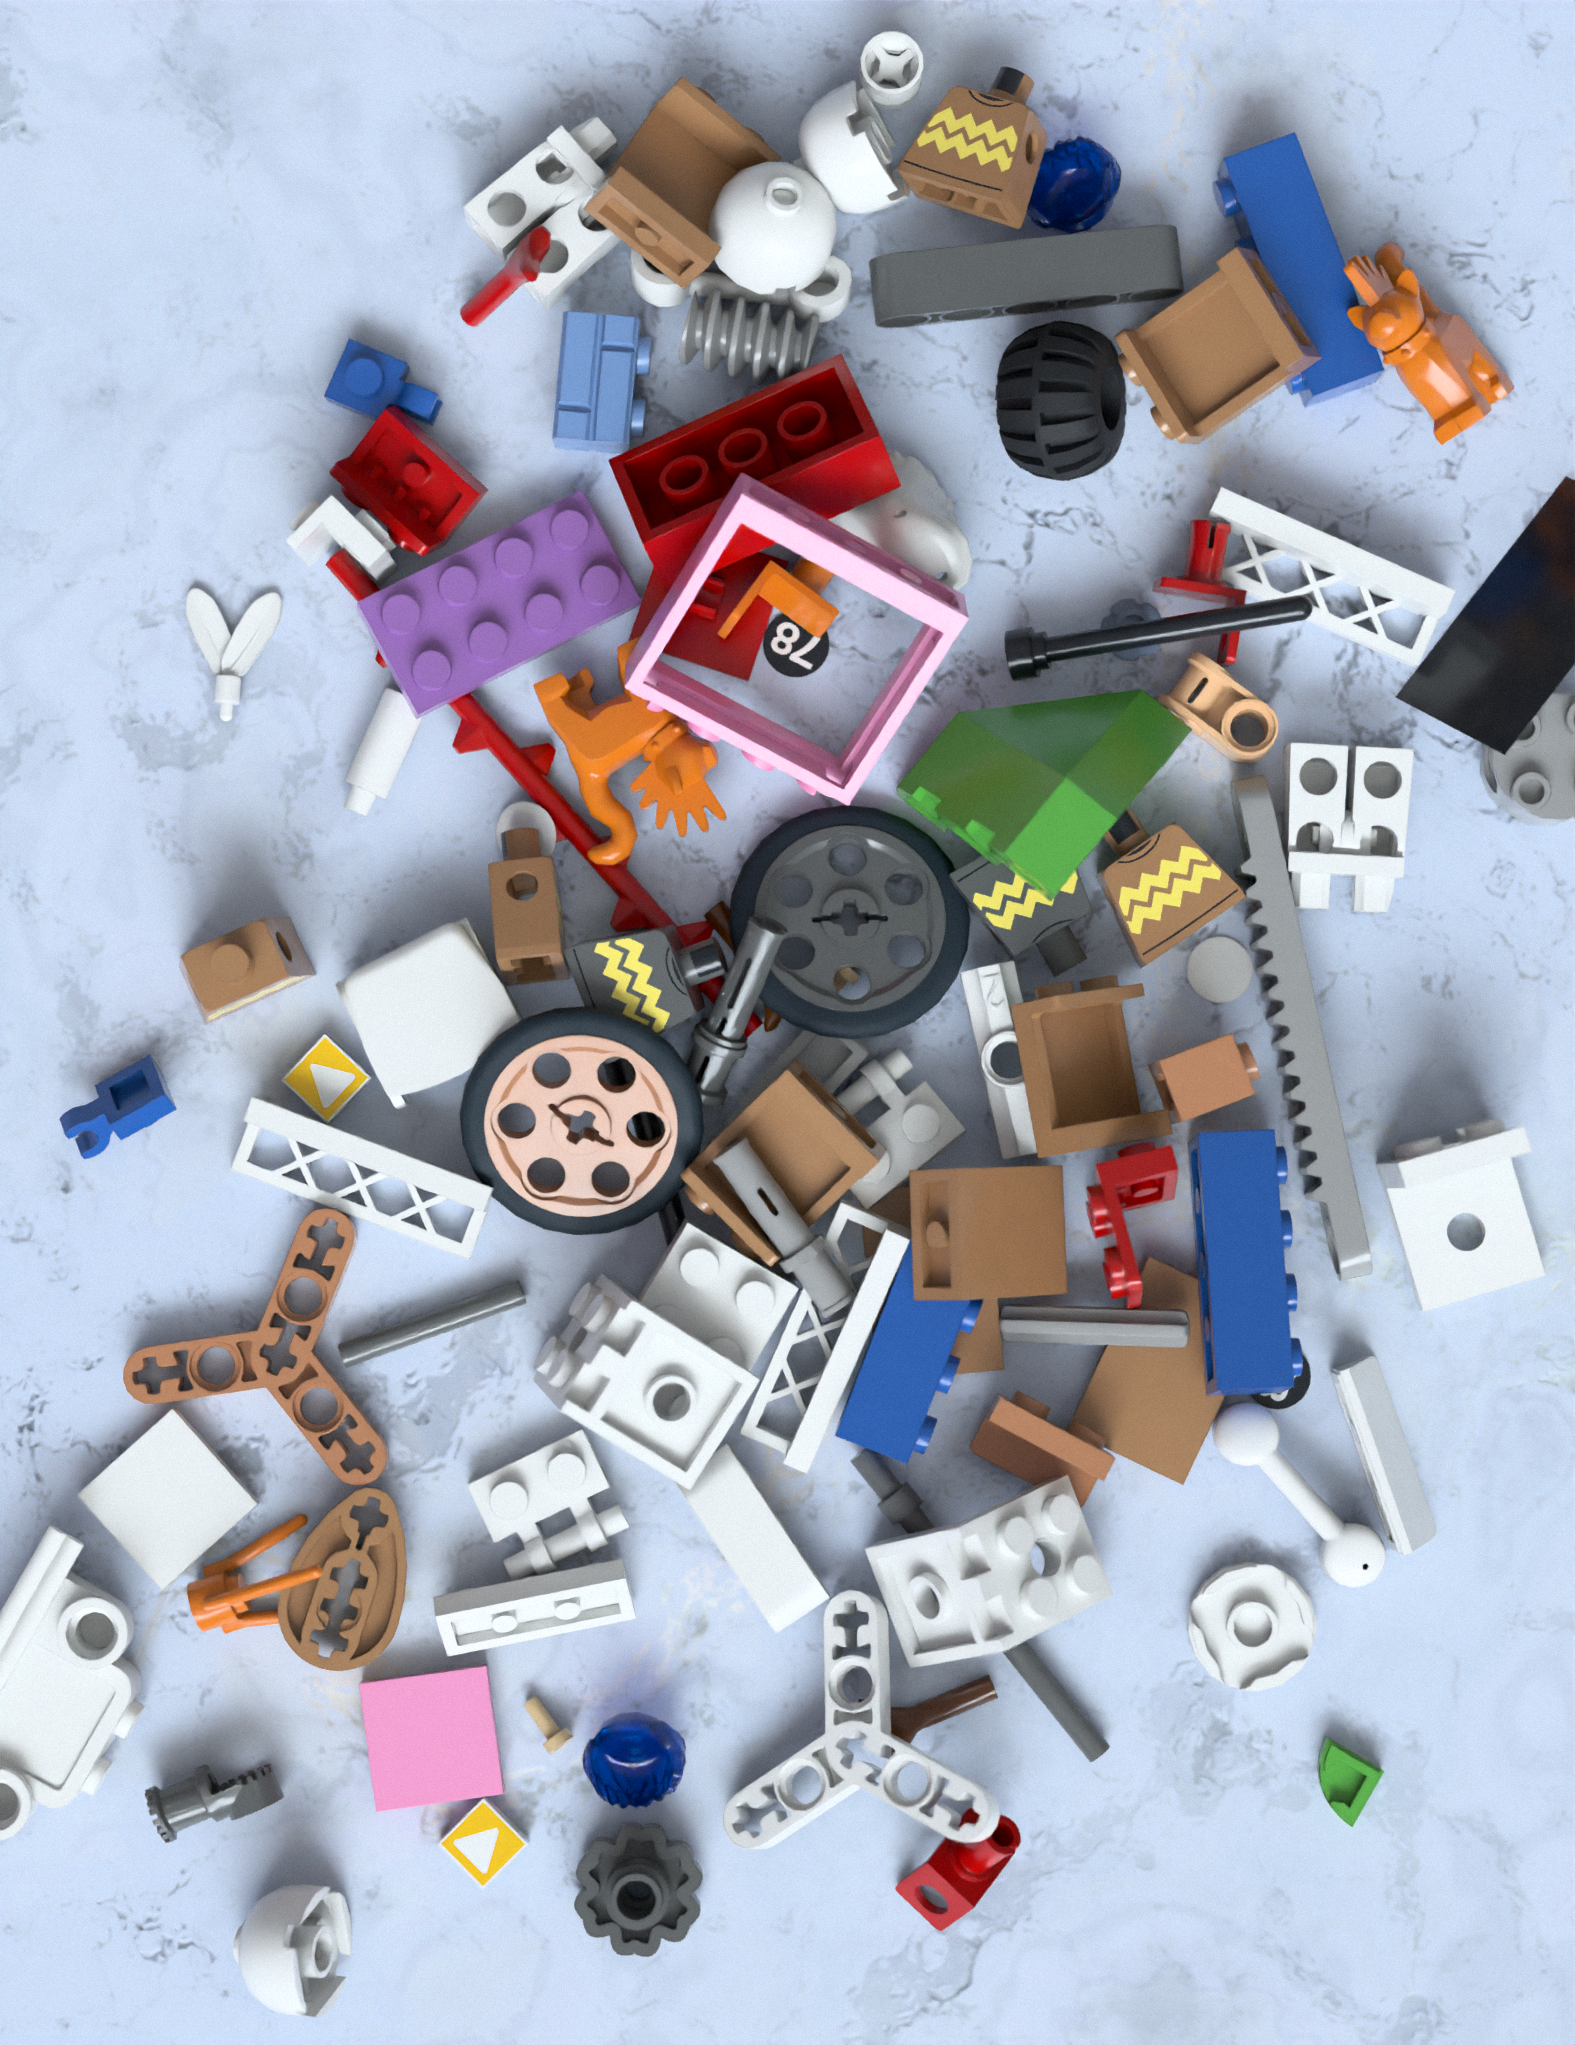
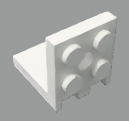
[1376,1118,1546,1311]
[533,1273,760,1490]
[865,1474,1113,1668]

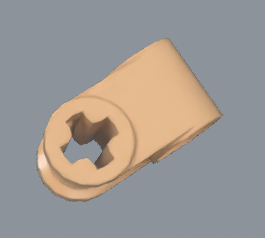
[1156,651,1279,764]

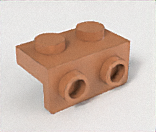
[970,1390,1116,1508]

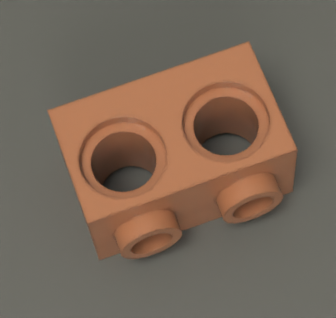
[1148,1033,1260,1124]

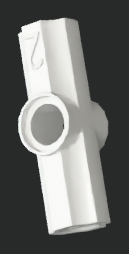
[960,961,1037,1160]

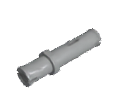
[712,1136,857,1318]

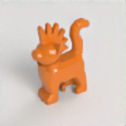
[1343,242,1515,445]
[533,636,727,865]

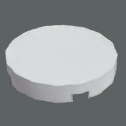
[1187,1561,1317,1691]

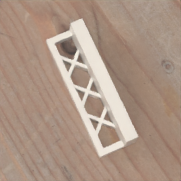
[1184,487,1456,669]
[231,1097,494,1260]
[740,1199,911,1474]

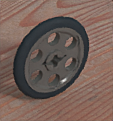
[728,805,970,1040]

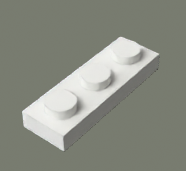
[433,1559,636,1656]

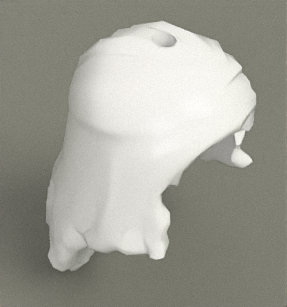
[829,449,973,591]

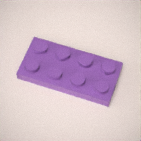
[356,490,642,719]

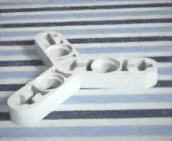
[723,1590,1000,1849]

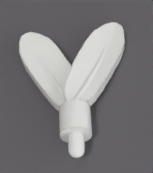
[186,588,282,721]

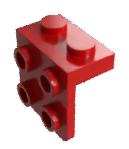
[1085,1142,1178,1309]

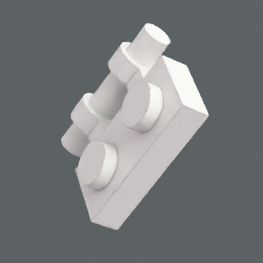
[836,1048,966,1211]
[467,1428,630,1581]

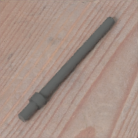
[850,1448,1110,1762]

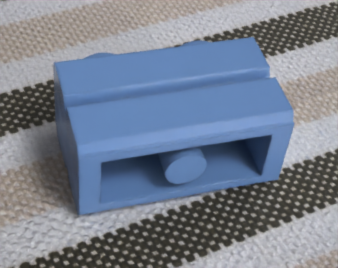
[552,311,652,454]

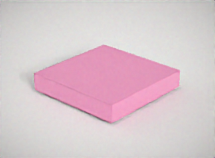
[359,1664,505,1812]

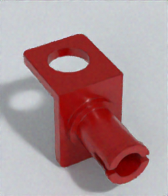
[1152,520,1247,668]
[895,1808,1021,1931]

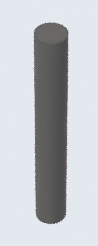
[338,1279,527,1368]

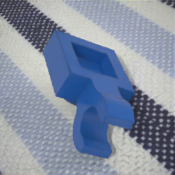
[324,338,443,426]
[60,1055,177,1159]

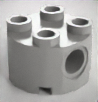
[1480,693,1575,827]

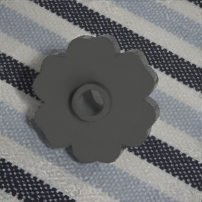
[574,1822,703,1957]

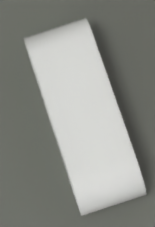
[675,1442,831,1633]

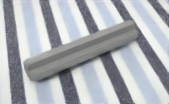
[1000,1304,1190,1348]

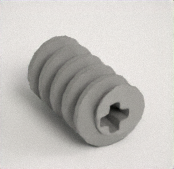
[679,288,819,385]

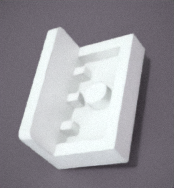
[286,494,399,586]

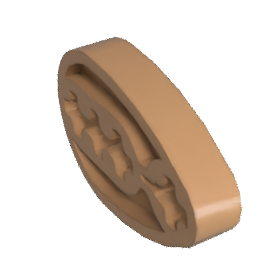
[278,1486,407,1671]

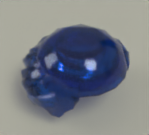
[1026,135,1122,234]
[582,1712,687,1809]

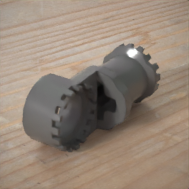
[144,1764,284,1843]

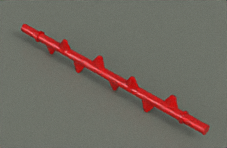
[325,548,763,1038]

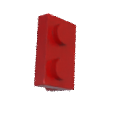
[329,405,489,556]

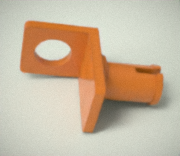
[717,556,839,639]

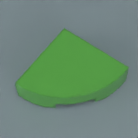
[1317,1736,1384,1827]

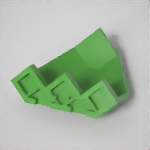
[896,689,1192,902]

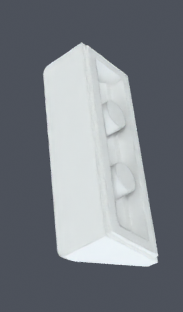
[1330,1356,1436,1556]

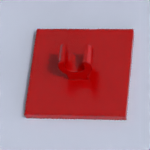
[628,552,789,682]

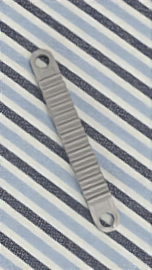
[1230,775,1372,1281]

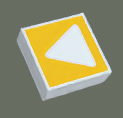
[281,1034,373,1124]
[438,1797,530,1889]

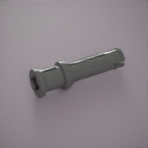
[686,914,788,1106]

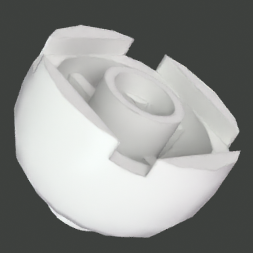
[793,80,910,214]
[707,162,837,294]
[233,1884,352,2017]

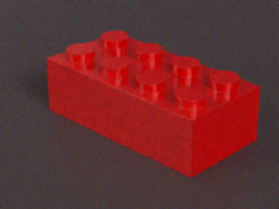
[608,353,901,593]

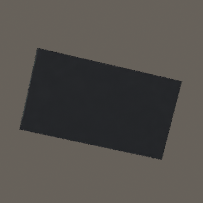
[1396,476,1575,755]

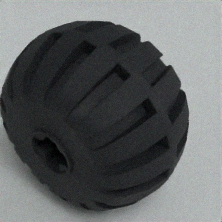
[995,321,1127,481]

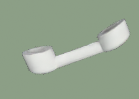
[630,248,852,323]
[1212,1402,1386,1588]

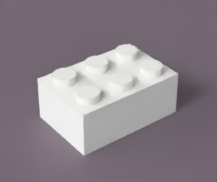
[637,1218,799,1416]

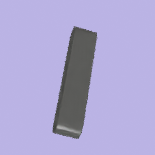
[869,225,1184,328]

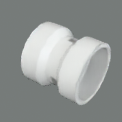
[859,31,923,110]

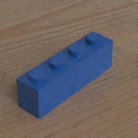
[1212,132,1384,408]
[1187,1129,1303,1396]
[835,1236,984,1464]

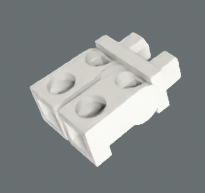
[463,116,621,312]
[1282,742,1414,913]

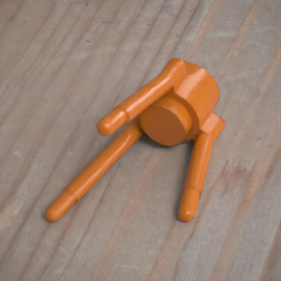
[187,1514,323,1634]

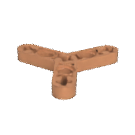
[123,1208,390,1486]

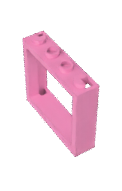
[625,472,969,806]

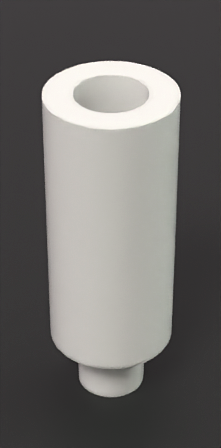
[343,688,424,817]

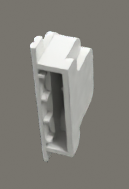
[0,1525,145,1840]

